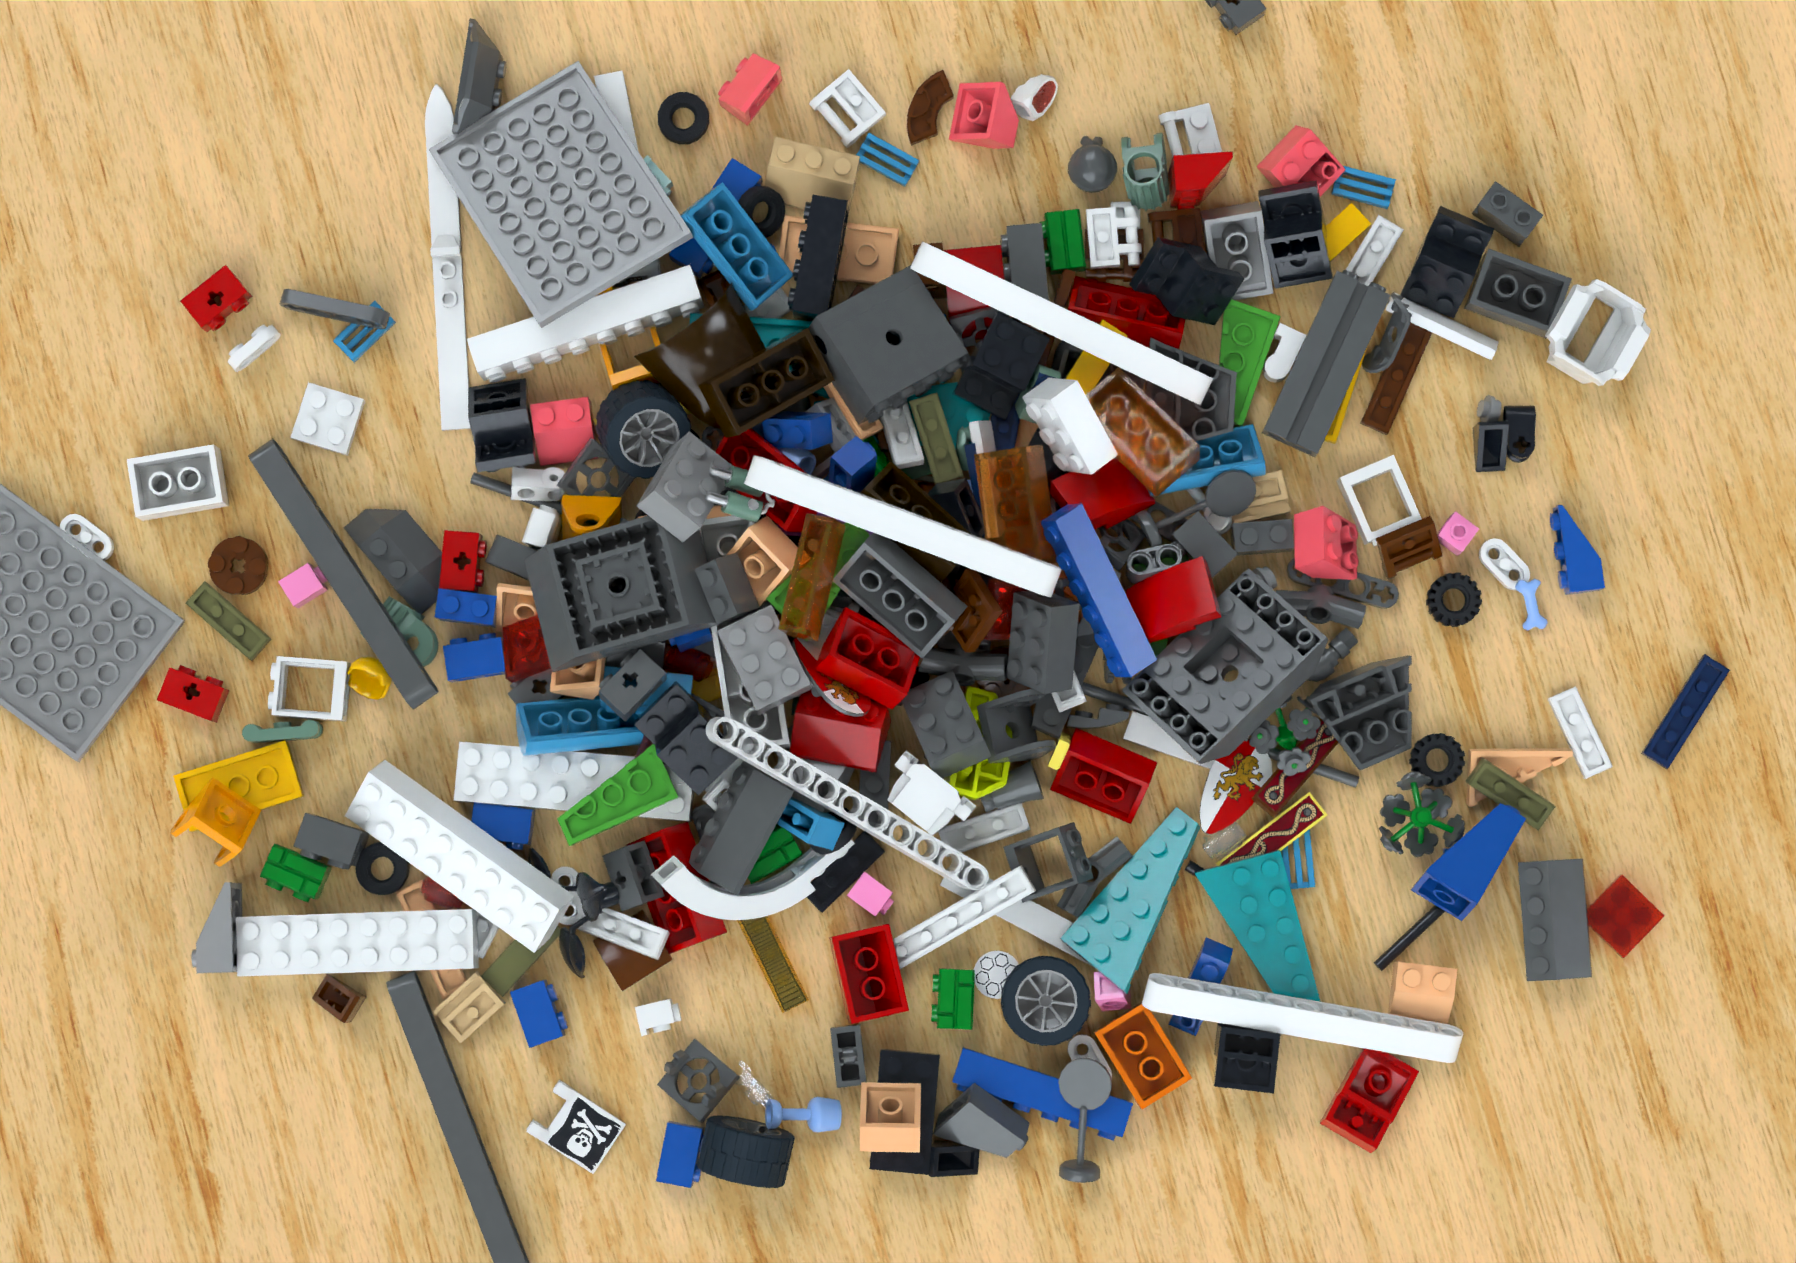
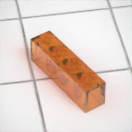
[778,513,846,642]

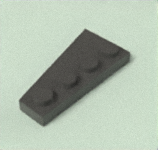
[1031,621,1099,739]

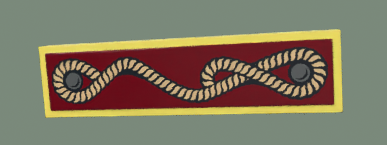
[1216,792,1327,866]

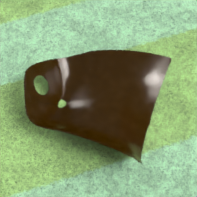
[634,283,768,429]

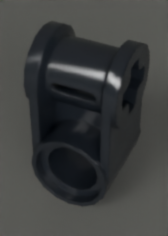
[1503,406,1536,463]

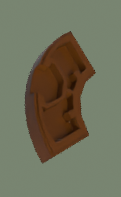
[907,70,954,146]

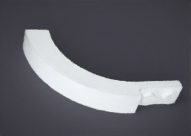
[651,839,855,920]

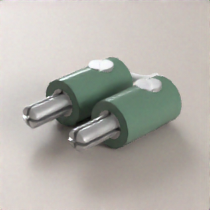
[705,465,775,523]

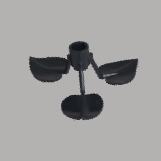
[528,848,619,978]

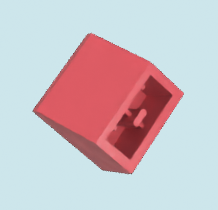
[1257,125,1346,197]
[1294,506,1359,580]

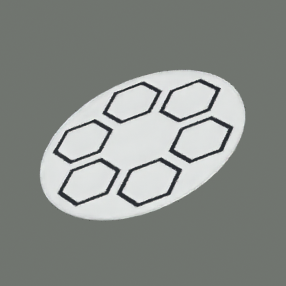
[974,951,1019,999]

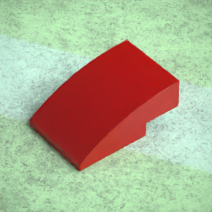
[943,245,1004,340]
[1050,458,1155,529]
[1125,556,1222,643]
[1320,1048,1419,1153]

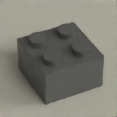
[293,813,370,870]

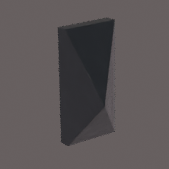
[1472,421,1509,472]
[929,1140,980,1177]

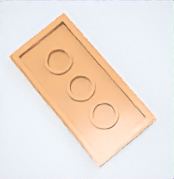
[779,215,899,285]

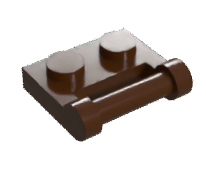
[1147,208,1204,250]
[1376,516,1442,579]

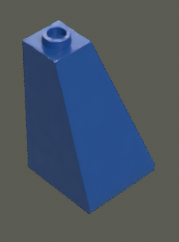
[1411,803,1526,921]

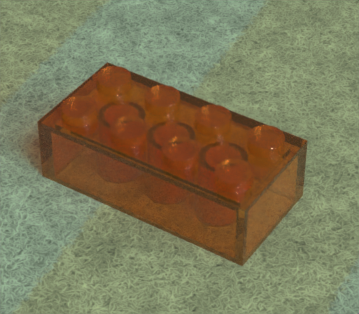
[1086,367,1200,497]
[974,445,1057,563]

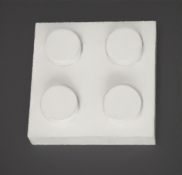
[291,382,365,456]

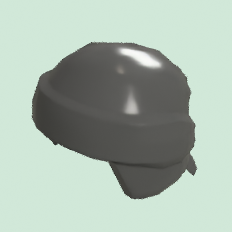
[1068,136,1117,193]

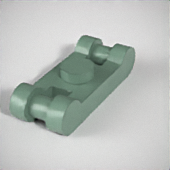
[242,720,323,743]

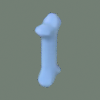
[1515,579,1548,630]

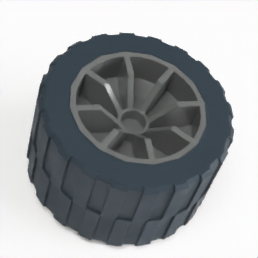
[697,1115,795,1188]

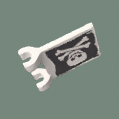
[526,1080,626,1174]

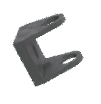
[977,689,1056,763]

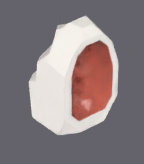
[1010,74,1058,121]

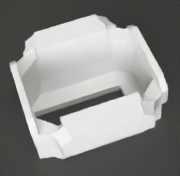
[1545,279,1651,386]
[887,750,976,836]

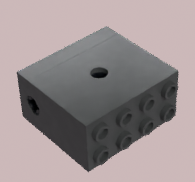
[808,265,968,425]

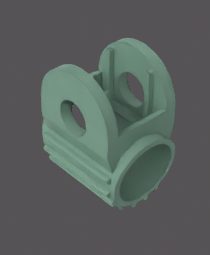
[1121,133,1170,211]
[360,596,438,667]

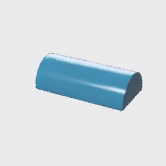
[680,182,793,311]
[1139,424,1266,497]
[516,696,644,756]

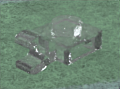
[735,1061,774,1107]

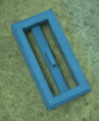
[856,133,919,187]
[1331,166,1396,209]
[333,300,396,363]
[1281,829,1315,889]

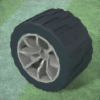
[595,380,692,479]
[1001,956,1091,1046]

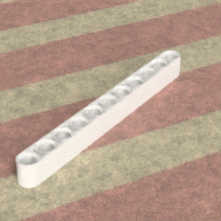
[910,241,1213,405]
[744,455,1062,597]
[705,717,989,890]
[1142,973,1463,1063]

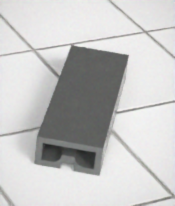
[1262,270,1391,458]

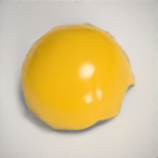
[347,657,392,700]

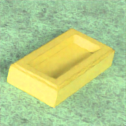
[1048,732,1071,770]

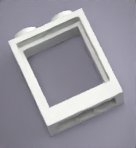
[1337,455,1422,547]
[268,656,351,722]

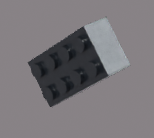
[788,194,850,321]
[869,1049,940,1175]

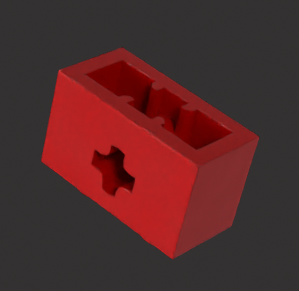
[180,265,253,332]
[439,530,487,593]
[157,665,229,723]

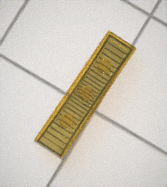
[737,916,809,1013]

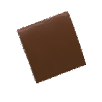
[593,909,673,991]

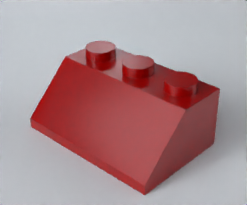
[1168,151,1233,210]
[814,607,920,709]
[790,690,891,772]
[1050,728,1158,824]
[829,924,909,1024]

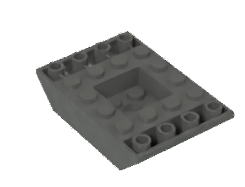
[524,516,724,672]
[1122,568,1328,764]

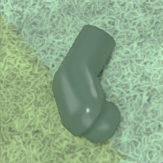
[955,426,971,471]

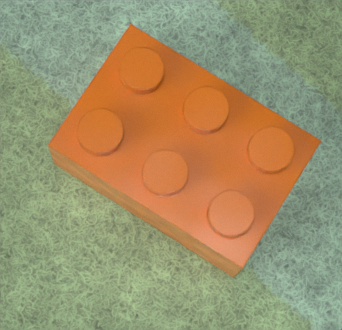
[1093,1002,1192,1110]

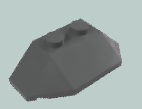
[452,18,506,134]
[344,509,442,615]

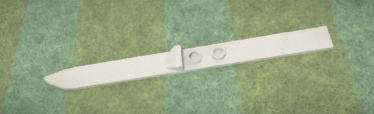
[425,84,471,431]

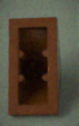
[697,270,730,308]
[312,974,366,1023]

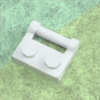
[809,69,886,148]
[1159,103,1222,158]

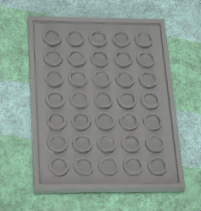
[429,61,693,328]
[0,484,185,762]

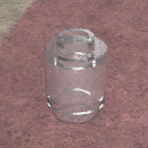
[1201,821,1247,861]

